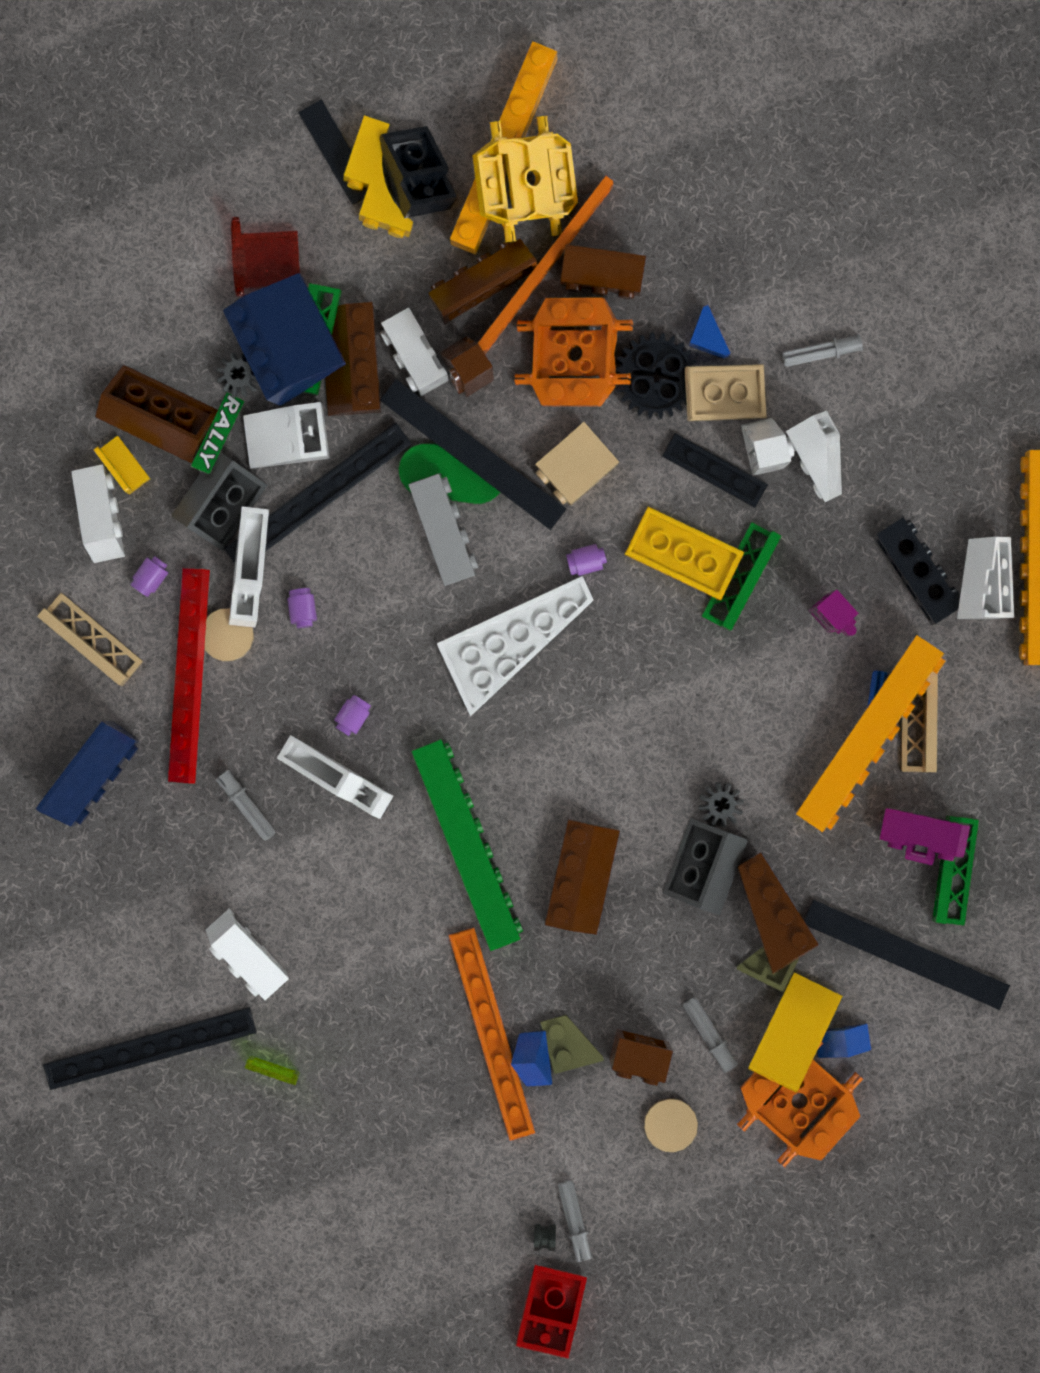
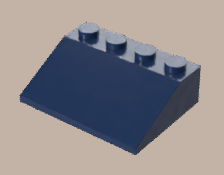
[223,273,346,406]
[35,721,139,827]

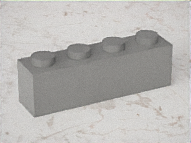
[409,473,479,586]

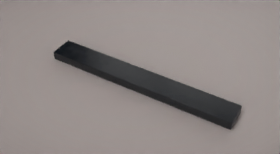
[380,379,567,531]
[224,422,412,563]
[804,900,1010,1010]
[43,1007,257,1090]

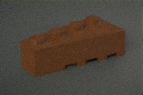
[439,336,494,397]
[738,853,819,975]

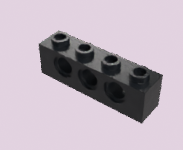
[873,517,960,625]

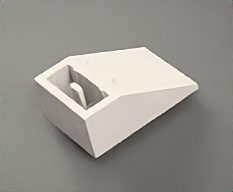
[243,402,330,469]
[786,411,842,502]

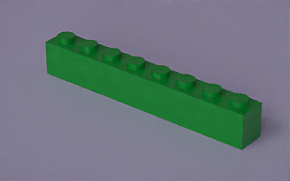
[411,739,524,951]

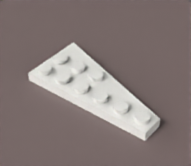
[437,576,594,716]

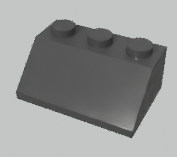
[171,453,267,551]
[662,818,748,915]

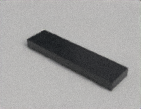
[298,99,367,206]
[662,433,768,508]

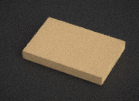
[684,365,767,421]

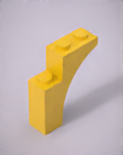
[343,115,413,238]

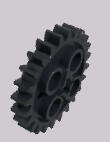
[615,332,697,420]

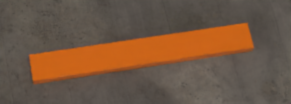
[478,176,614,354]
[449,927,535,1141]

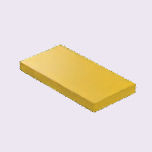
[625,507,744,601]
[748,973,843,1093]

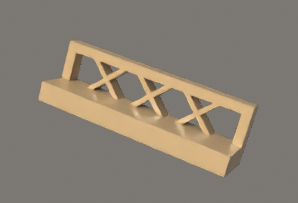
[37,593,143,686]
[901,672,938,772]

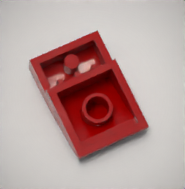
[515,1265,587,1359]

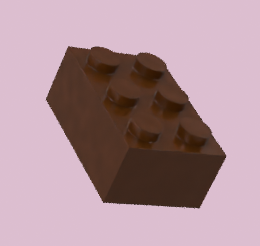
[609,1029,673,1086]

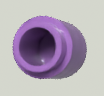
[566,544,607,576]
[130,556,169,597]
[287,588,317,629]
[334,695,371,736]

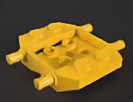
[472,116,578,242]

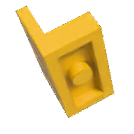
[93,436,151,495]

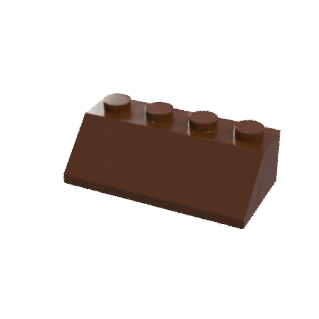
[428,239,537,324]
[322,302,381,416]
[95,365,218,463]
[545,819,620,935]

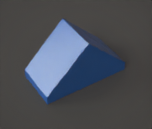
[689,305,731,359]
[817,1023,871,1058]
[511,1031,552,1086]

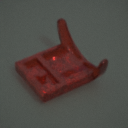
[231,217,300,297]

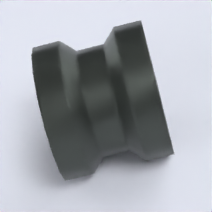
[534,1224,556,1251]

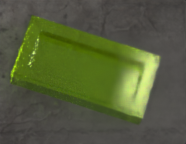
[245,1055,300,1085]

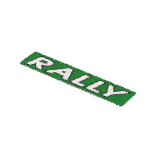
[191,392,245,474]

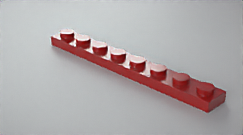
[168,568,210,784]

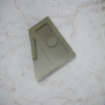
[737,947,799,992]
[540,1015,604,1074]

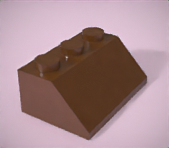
[560,245,646,299]

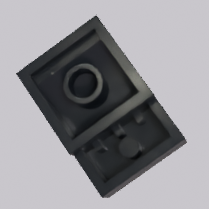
[380,126,457,219]

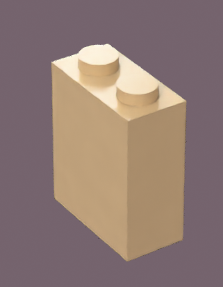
[535,422,619,506]

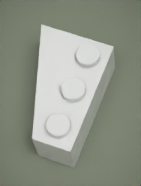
[379,308,449,396]
[741,418,794,476]
[71,464,125,563]
[957,537,1014,619]
[206,908,289,1000]

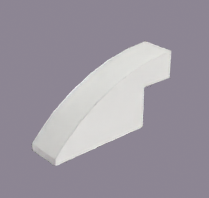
[229,506,269,628]
[277,735,393,819]

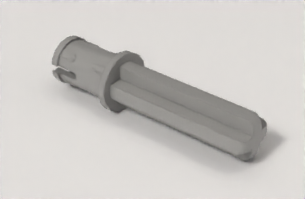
[782,334,863,367]
[215,770,275,841]
[683,998,738,1073]
[558,1180,593,1262]

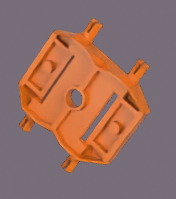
[515,297,633,407]
[737,1042,864,1167]

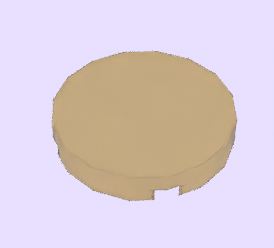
[205,608,254,661]
[644,1098,698,1152]

